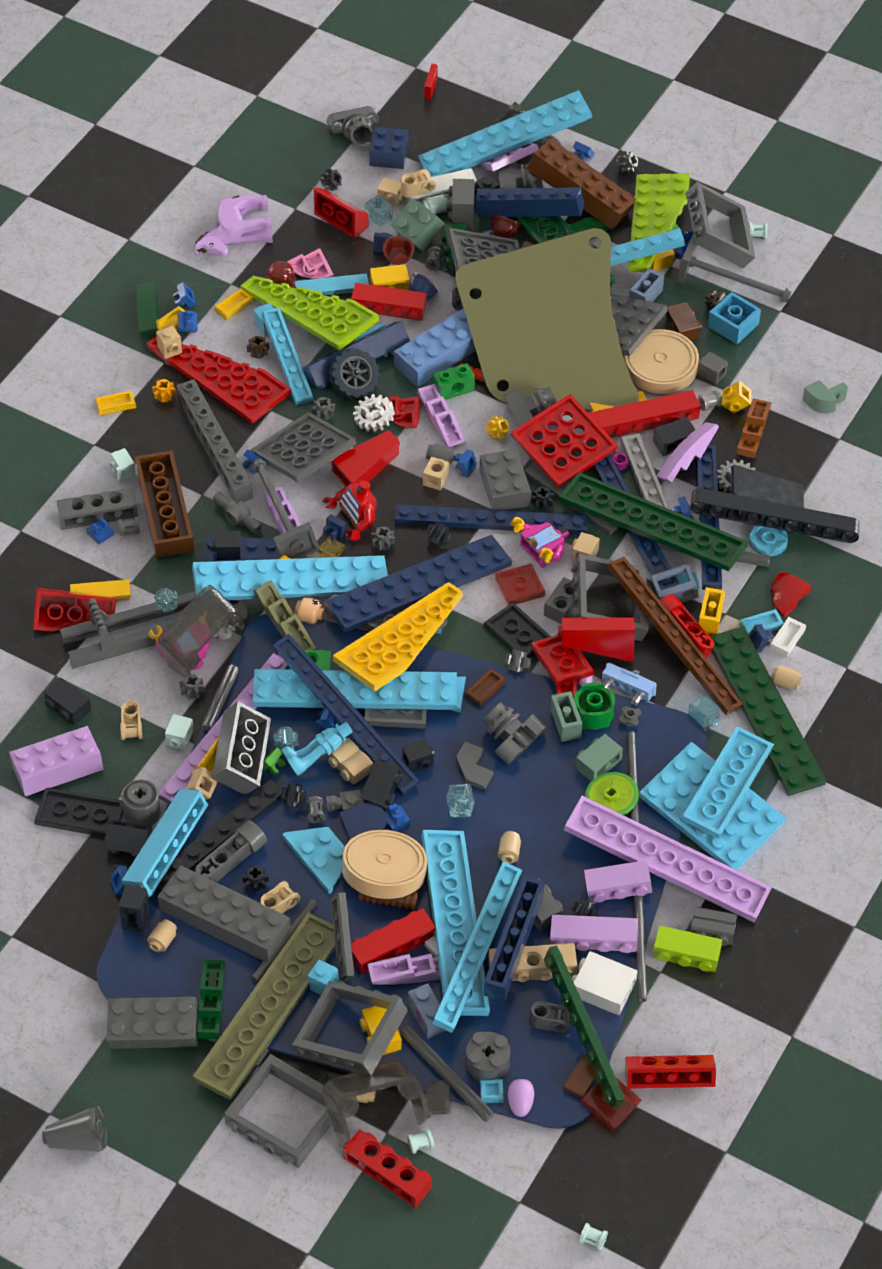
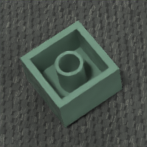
[390,198,445,252]

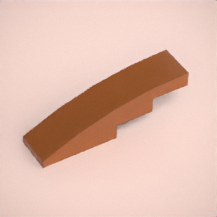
[736,398,772,458]

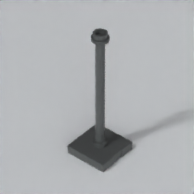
[676,235,792,302]
[252,459,320,559]

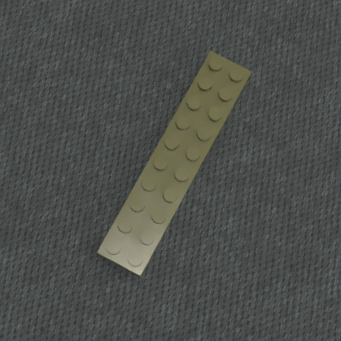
[193,912,336,1100]

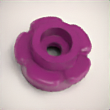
[612,453,629,470]

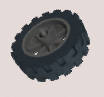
[329,348,380,400]

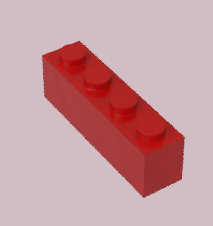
[351,283,427,321]
[351,909,436,975]

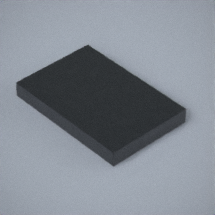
[483,602,551,658]

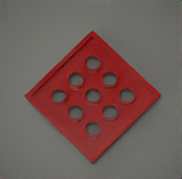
[511,394,618,488]

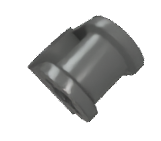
[529,1001,570,1033]

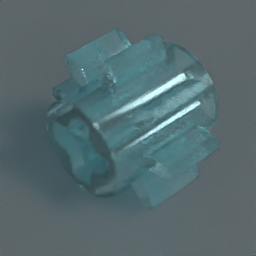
[154,588,179,612]
[273,727,298,752]

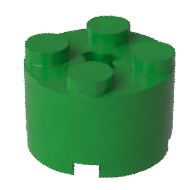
[574,682,615,730]

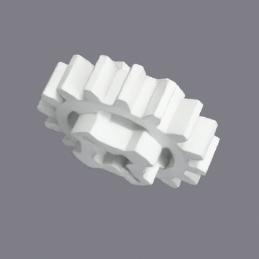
[353,394,395,432]

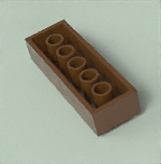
[527,139,636,229]
[135,450,194,559]

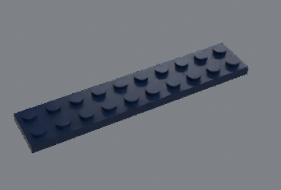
[325,534,512,633]

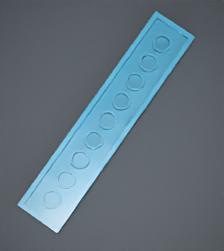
[418,90,592,177]
[192,556,388,601]
[253,669,457,710]
[421,830,490,1016]

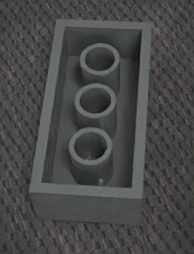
[212,701,271,795]
[107,997,199,1049]

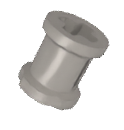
[698,390,722,411]

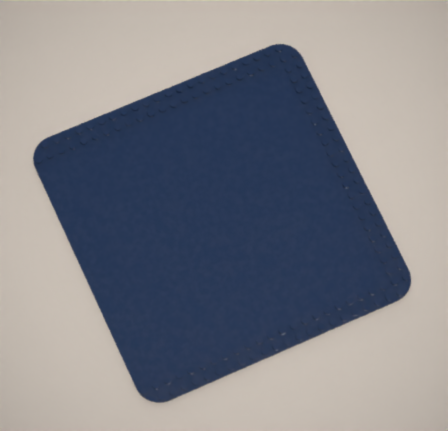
[97,612,707,1129]

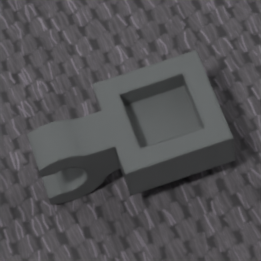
[326,790,363,811]

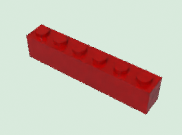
[588,390,701,438]

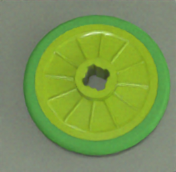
[585,772,639,815]

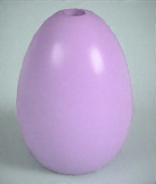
[508,1079,534,1117]

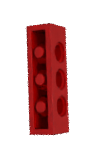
[625,1055,716,1089]
[343,1129,432,1208]

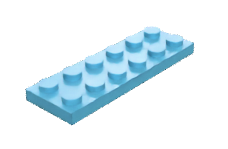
[682,726,774,839]

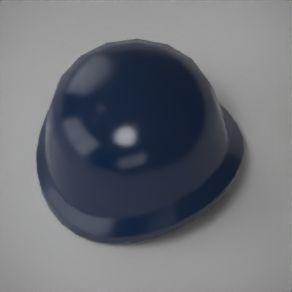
[409,273,438,299]

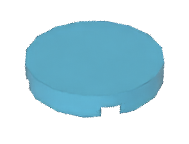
[749,525,788,556]

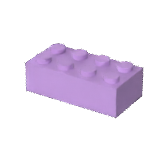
[9,726,104,796]

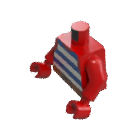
[322,481,377,542]

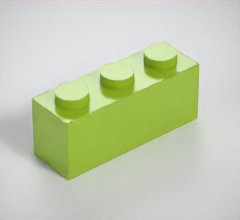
[653,925,722,972]

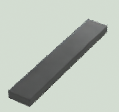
[524,462,619,535]

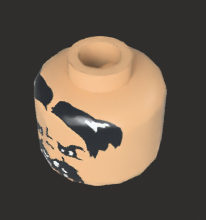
[294,597,325,624]

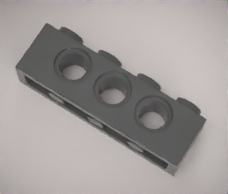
[57,487,138,530]

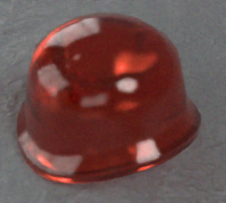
[490,215,521,239]
[383,236,414,265]
[265,261,297,288]

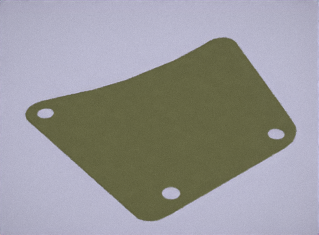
[455,228,639,410]

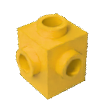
[722,381,751,414]

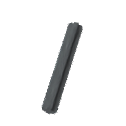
[202,664,239,731]

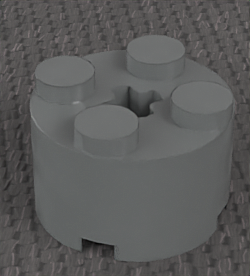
[466,1032,510,1082]

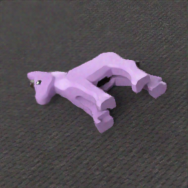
[195,194,273,256]

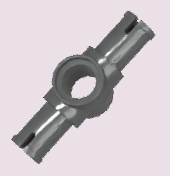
[213,492,262,535]

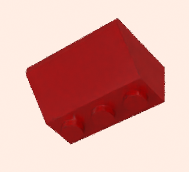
[313,187,369,238]

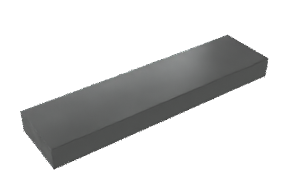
[331,893,354,982]

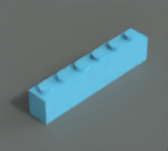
[122,789,208,897]

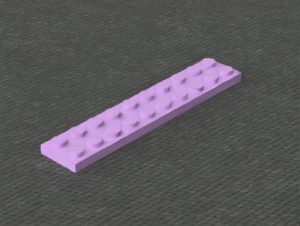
[564,796,772,923]

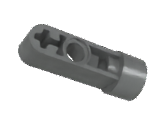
[195,820,267,882]

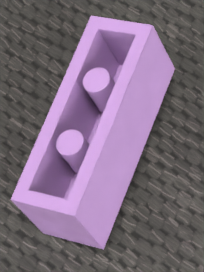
[584,860,653,903]

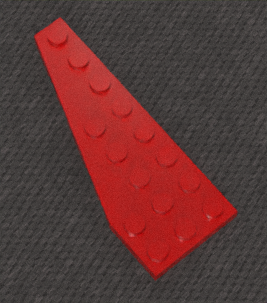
[146,336,291,424]

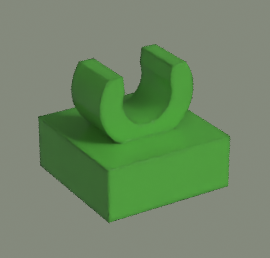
[262,747,286,775]

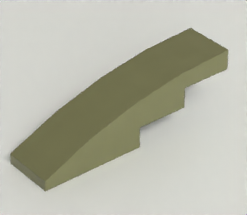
[253,580,316,650]

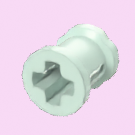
[749,222,768,239]
[407,1129,434,1154]
[579,1223,608,1251]

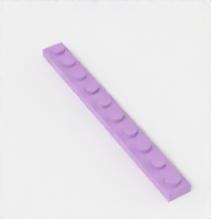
[159,653,290,805]

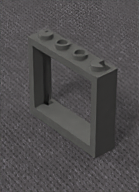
[686,182,756,268]
[571,554,649,641]
[292,981,408,1076]
[224,1054,344,1168]

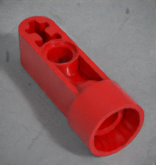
[660,594,714,659]

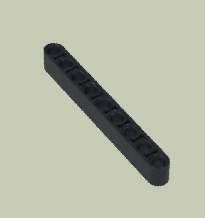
[690,488,860,543]

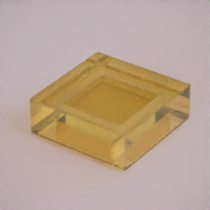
[318,536,345,558]

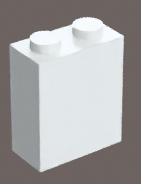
[572,951,637,1015]

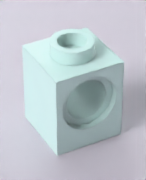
[165,714,194,750]

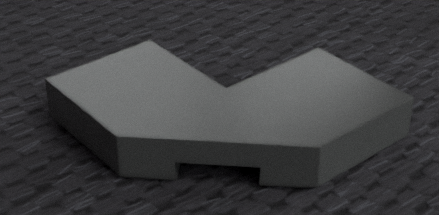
[456,741,494,791]

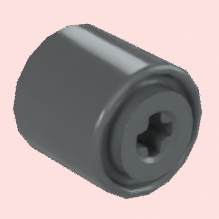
[121,779,161,826]

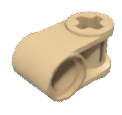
[400,169,436,198]
[121,700,142,740]
[260,881,300,914]

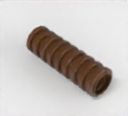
[358,892,419,911]

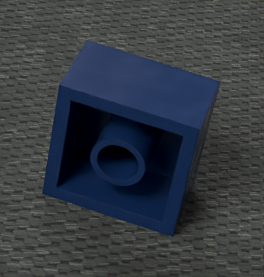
[369,127,409,169]

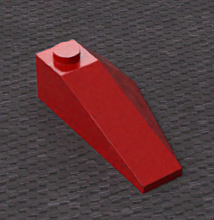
[33,587,117,632]

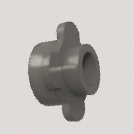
[619,706,641,727]

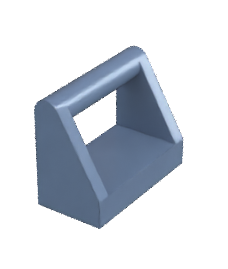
[650,564,699,603]

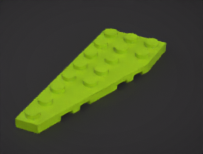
[629,173,690,272]
[240,276,379,351]

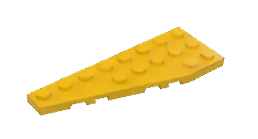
[333,582,462,691]

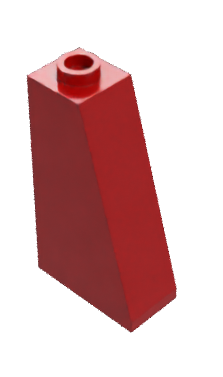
[331,430,400,486]
[558,618,635,661]

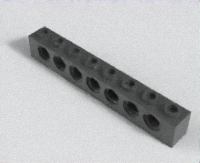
[177,379,253,502]

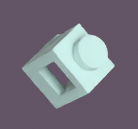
[110,448,136,482]

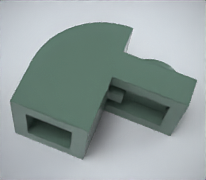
[803,380,848,413]

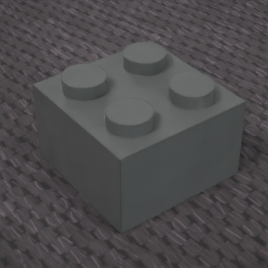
[448,179,474,230]

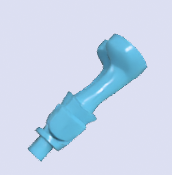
[282,722,353,776]

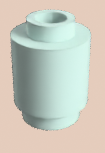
[422,195,449,214]

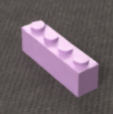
[550,915,638,953]

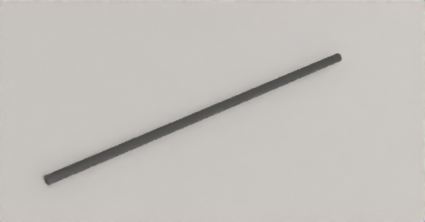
[627,731,647,1002]

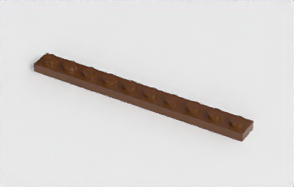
[607,557,743,716]

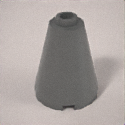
[42,1106,107,1152]

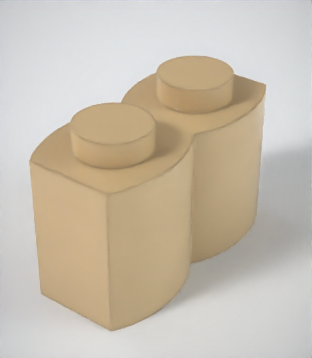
[327,738,373,784]

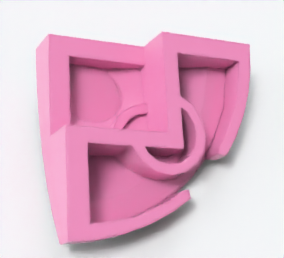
[287,248,334,279]

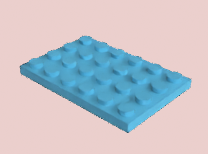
[639,742,787,870]

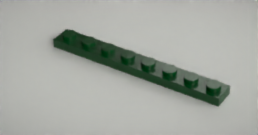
[544,945,625,1110]

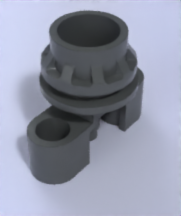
[327,106,379,145]
[498,164,543,189]
[504,386,556,427]
[483,703,547,765]

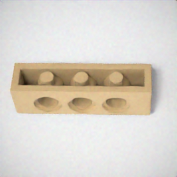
[488,943,577,982]

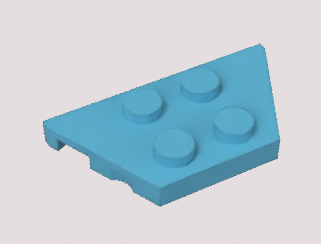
[283,827,345,894]

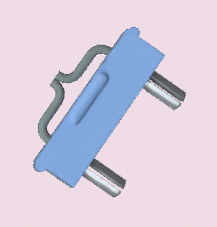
[602,663,657,705]

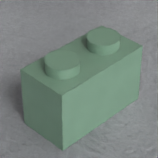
[550,692,582,742]
[576,734,623,781]

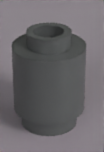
[426,444,455,464]

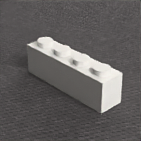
[405,168,477,204]

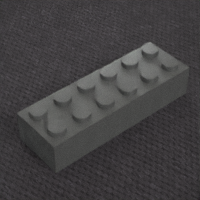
[158,865,291,962]

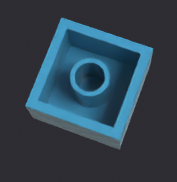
[708,292,761,344]

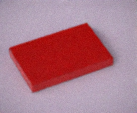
[531,635,594,687]

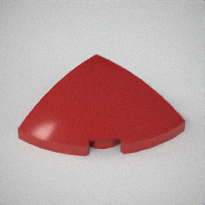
[383,396,421,428]
[771,572,811,617]

